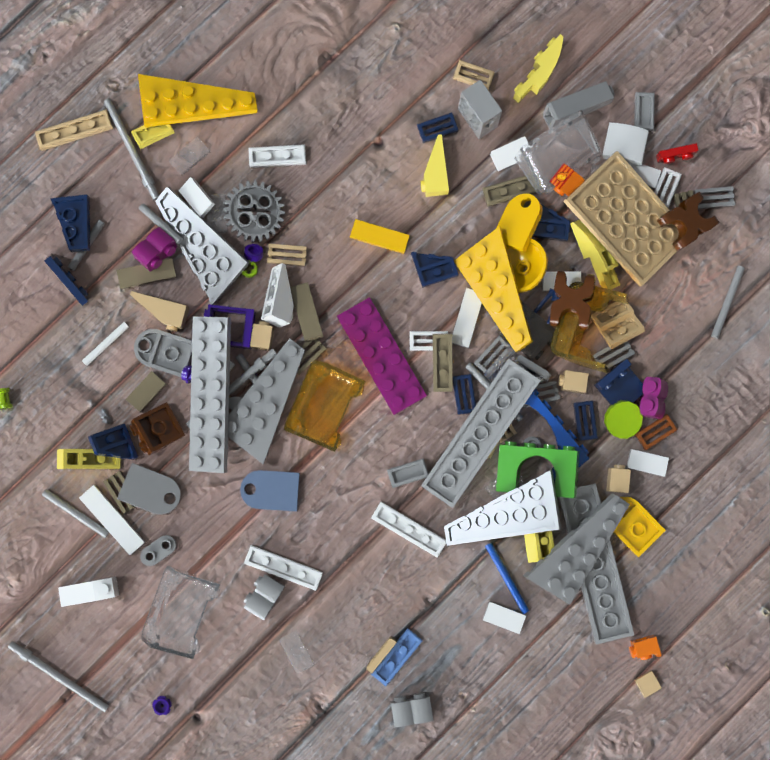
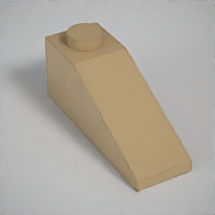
[130,291,189,332]

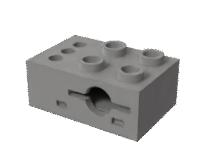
[458,80,502,139]

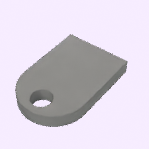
[134,329,192,377]
[117,463,180,515]

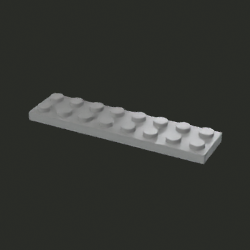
[189,317,231,473]
[421,358,541,508]
[559,483,634,645]

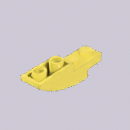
[513,34,563,103]
[570,219,620,293]

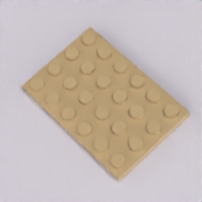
[563,151,679,287]

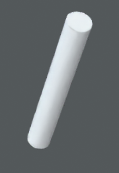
[82,322,129,366]

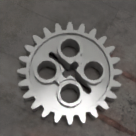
[223,180,285,243]

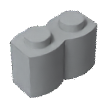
[243,574,285,620]
[390,693,433,727]

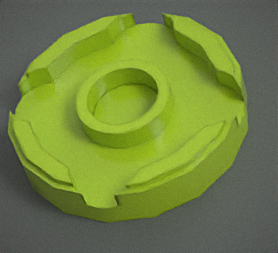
[604,400,643,439]

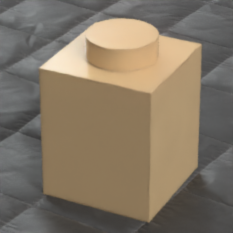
[250,321,274,351]
[558,370,589,394]
[606,465,631,493]

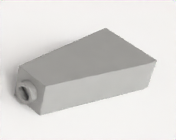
[542,81,615,131]

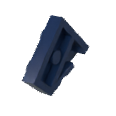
[533,201,570,241]
[411,252,458,288]
[88,423,138,460]

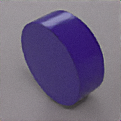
[244,244,263,262]

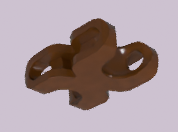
[657,192,719,251]
[550,271,596,331]

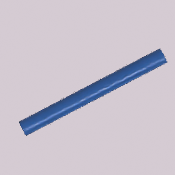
[485,542,529,614]

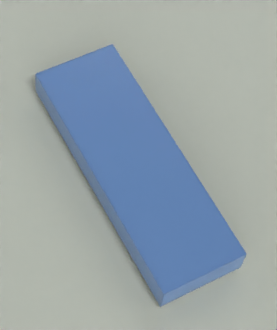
[371,628,423,686]

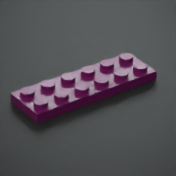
[337,297,427,415]

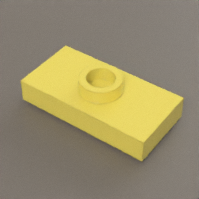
[131,124,174,149]

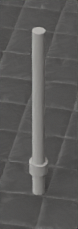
[104,99,159,201]
[186,348,277,428]
[8,641,109,712]

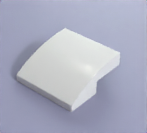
[603,123,649,165]

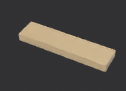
[35,109,113,151]

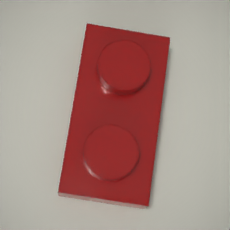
[656,143,699,164]

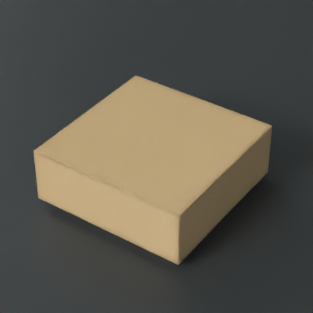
[634,670,662,698]

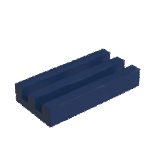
[417,113,459,143]
[453,374,476,415]
[573,401,598,441]

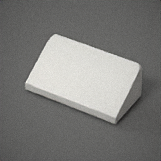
[490,136,532,171]

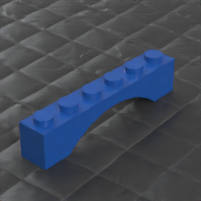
[525,389,590,468]

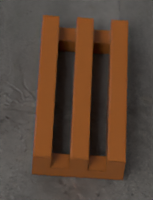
[635,414,678,450]

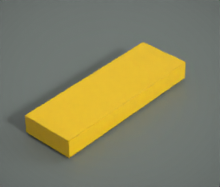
[350,219,410,254]

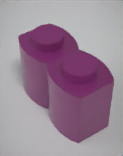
[132,227,177,271]
[640,377,668,419]

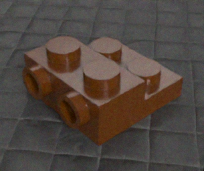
[130,402,185,455]

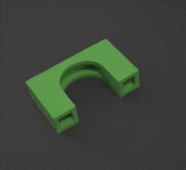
[496,441,580,498]

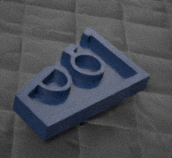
[50,194,90,252]
[44,253,89,306]

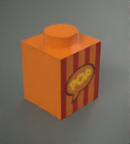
[549,164,585,196]

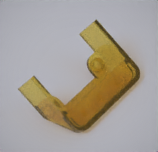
[551,282,629,373]

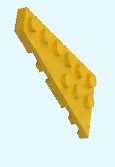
[138,74,258,127]
[454,227,533,353]

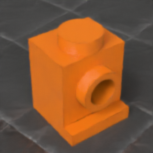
[629,635,662,660]

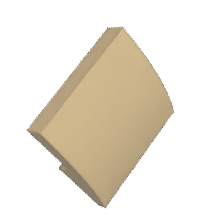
[591,297,645,349]

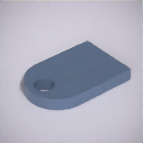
[240,470,300,511]

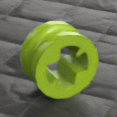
[242,261,258,278]

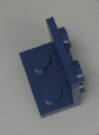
[594,359,643,405]

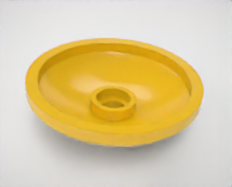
[507,239,548,293]

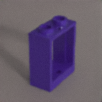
[204,304,256,349]

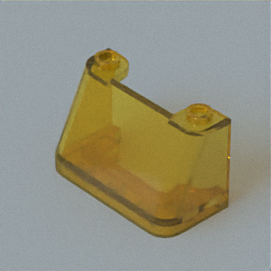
[284,360,365,452]

